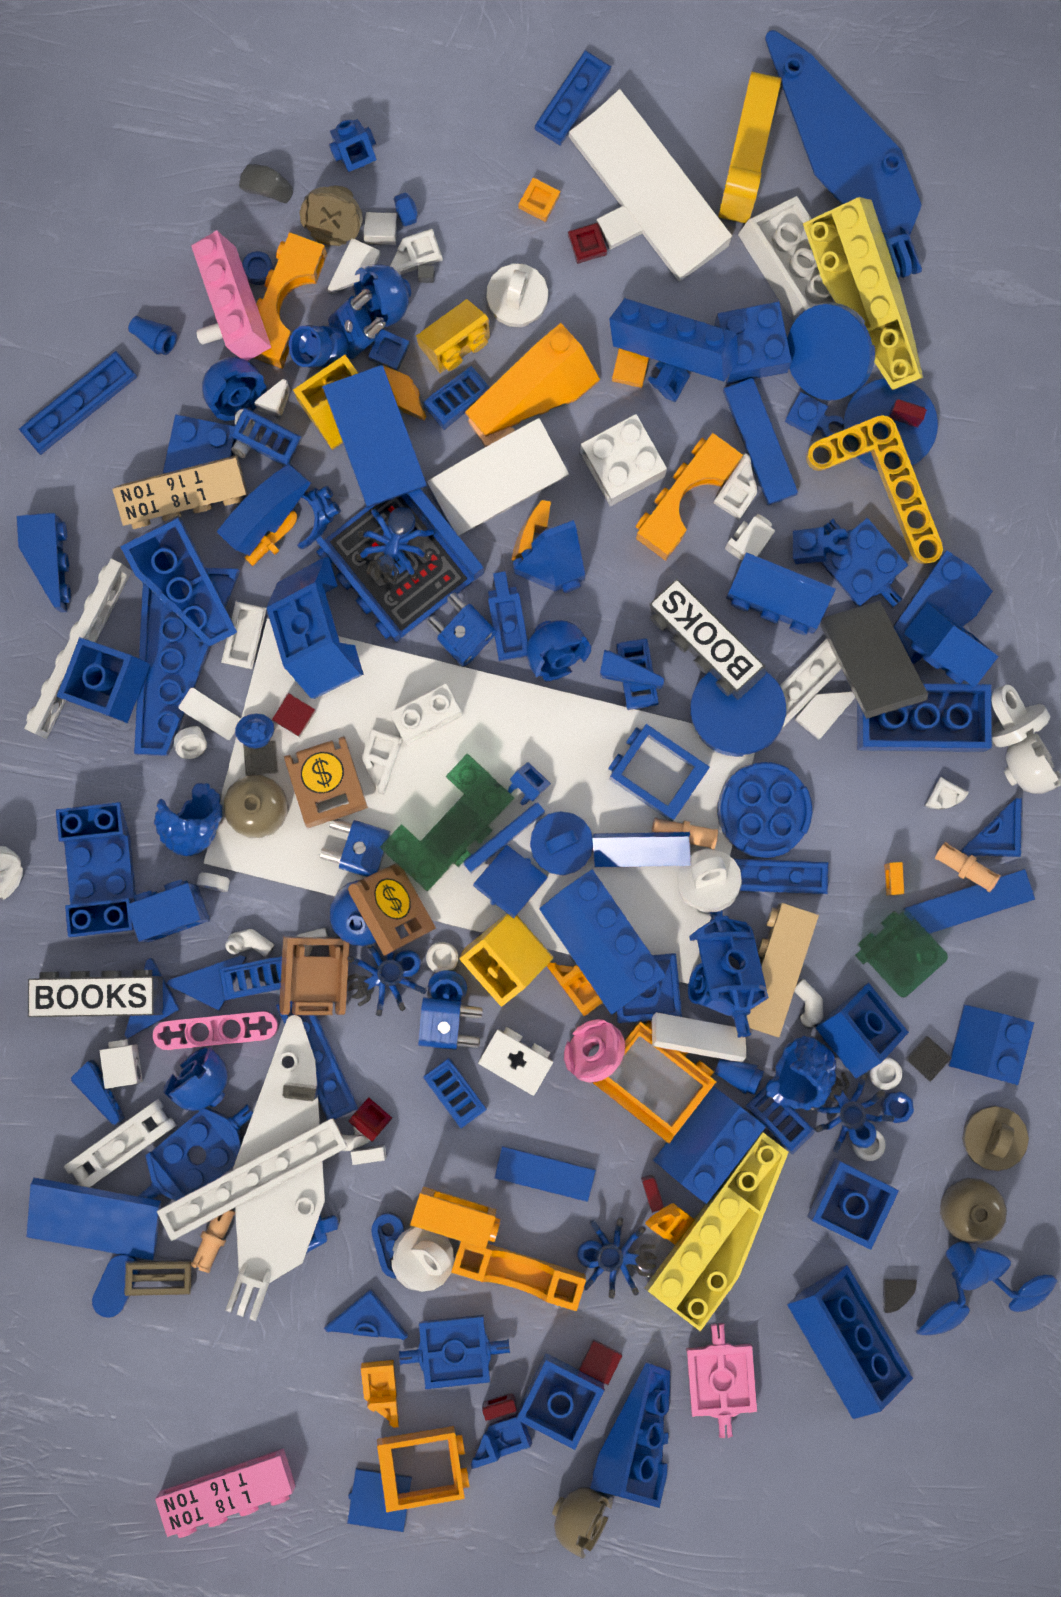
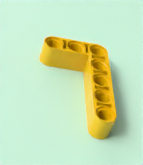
[718,71,781,224]
[806,415,943,564]

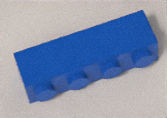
[609,298,739,382]

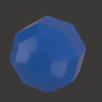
[393,192,418,227]
[881,1091,914,1123]

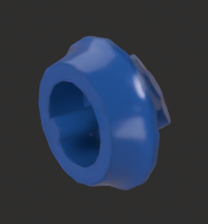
[235,713,275,749]
[428,970,467,1001]

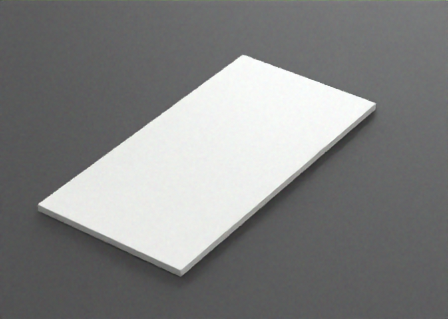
[204,619,755,984]

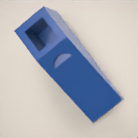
[17,513,71,612]

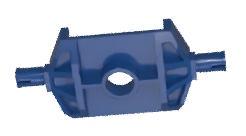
[689,910,769,1038]
[138,1104,254,1201]

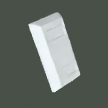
[221,601,266,669]

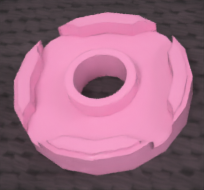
[564,1019,625,1083]

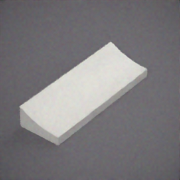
[568,89,732,282]
[738,196,876,367]

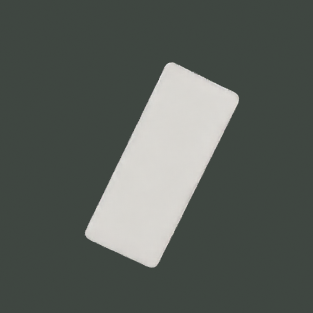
[179,688,241,740]

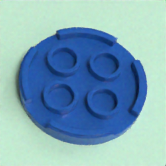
[787,303,875,400]
[842,378,938,471]
[690,672,786,757]
[717,762,812,858]

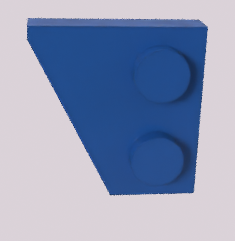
[163,414,236,474]

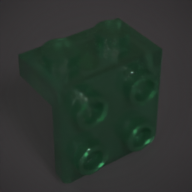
[855,909,948,998]

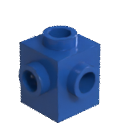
[329,119,377,172]

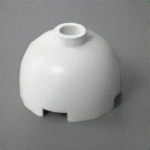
[1003,728,1061,794]

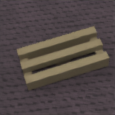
[124,1260,192,1296]

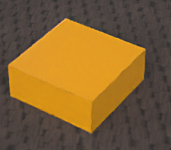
[518,178,560,222]
[612,348,649,388]
[884,862,904,896]

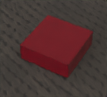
[568,222,607,264]
[888,399,927,428]
[272,693,316,738]
[348,1097,392,1142]
[641,1175,664,1213]
[579,1339,623,1385]
[482,1393,517,1421]

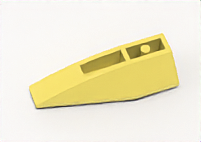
[803,197,923,390]
[644,1132,789,1332]

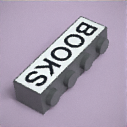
[649,579,766,700]
[28,970,163,1017]

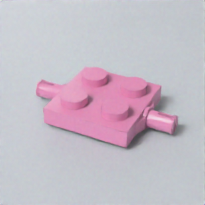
[686,1323,757,1438]

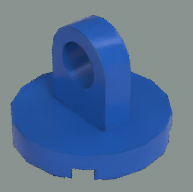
[530,811,593,876]

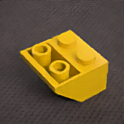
[416,299,490,373]
[293,355,358,450]
[459,913,553,1007]

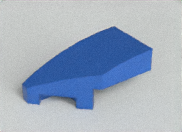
[471,1415,533,1469]

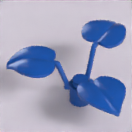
[915,1241,1058,1335]

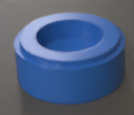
[242,251,274,285]

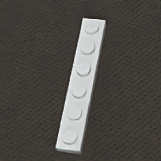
[24,559,132,739]
[157,1118,348,1241]

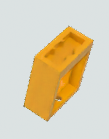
[410,1186,501,1249]
[377,1426,470,1512]

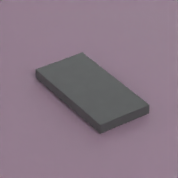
[820,601,928,719]

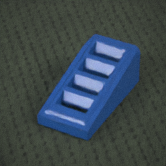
[423,366,490,430]
[230,407,301,466]
[616,639,659,710]
[600,650,664,689]
[218,956,282,1001]
[423,1057,487,1128]
[71,1060,125,1125]
[745,1086,815,1155]

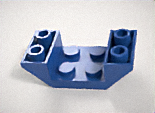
[266,557,364,699]
[56,802,136,938]

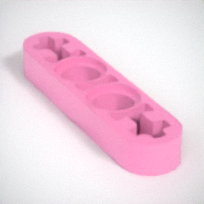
[153,1011,279,1050]

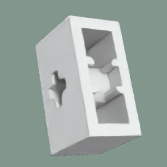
[389,684,462,745]
[478,1027,553,1096]

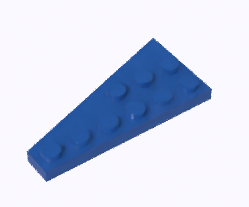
[134,568,240,756]

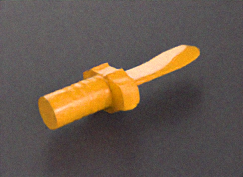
[244,511,297,566]

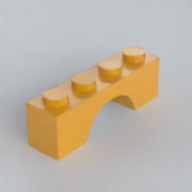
[254,232,327,369]
[635,433,743,561]
[451,1241,586,1311]

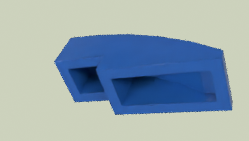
[217,464,311,556]

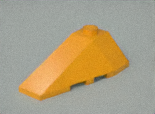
[465,323,600,437]

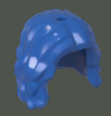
[154,783,223,856]
[766,1036,837,1111]

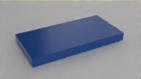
[322,365,427,508]
[26,1177,161,1260]

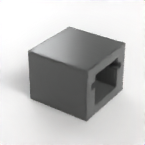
[418,265,435,283]

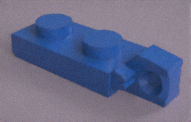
[488,571,528,662]

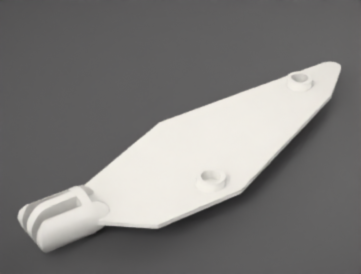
[225,1015,325,1321]

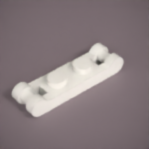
[64,1099,177,1188]

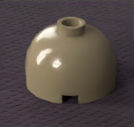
[223,775,288,838]
[940,1178,1007,1244]
[552,1488,613,1559]

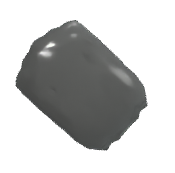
[239,164,293,203]

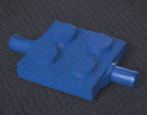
[820,518,908,608]
[399,1315,510,1389]

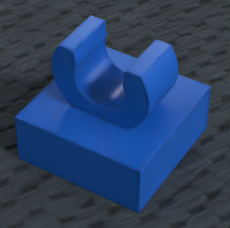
[648,362,690,402]
[508,762,551,805]

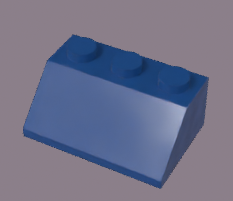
[726,552,836,635]
[653,1086,766,1204]

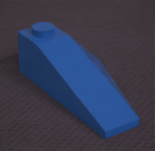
[120,515,237,646]
[512,520,585,593]
[893,550,993,664]
[590,1363,670,1508]

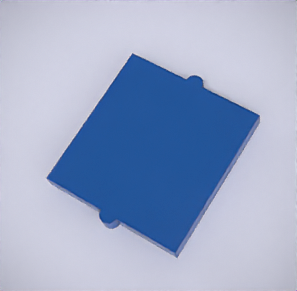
[473,845,548,918]
[347,1468,412,1532]

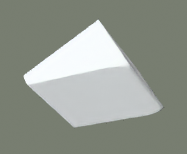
[364,212,397,245]
[255,379,291,418]

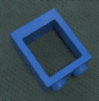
[608,724,710,821]

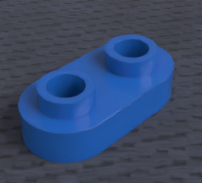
[371,1213,406,1279]

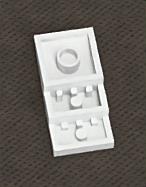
[427,418,569,536]

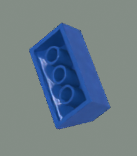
[539,869,666,1015]
[787,1265,913,1419]

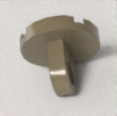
[299,185,363,246]
[962,1106,1029,1171]

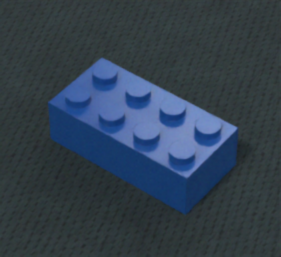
[857,684,992,752]

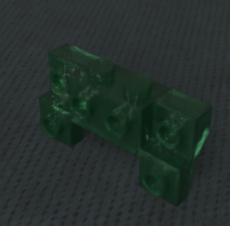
[379,753,515,892]

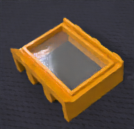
[592,1020,717,1144]

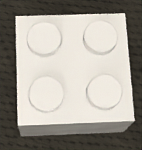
[580,414,667,507]

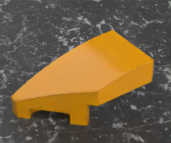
[383,365,426,421]
[511,500,551,561]
[547,962,603,1016]
[645,1203,695,1245]
[361,1360,399,1428]

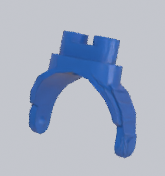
[297,486,341,549]

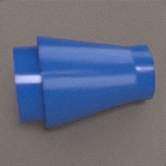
[128,316,177,355]
[714,1059,764,1095]

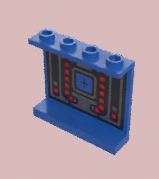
[316,489,484,642]

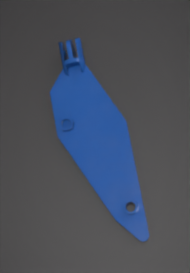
[765,30,922,279]

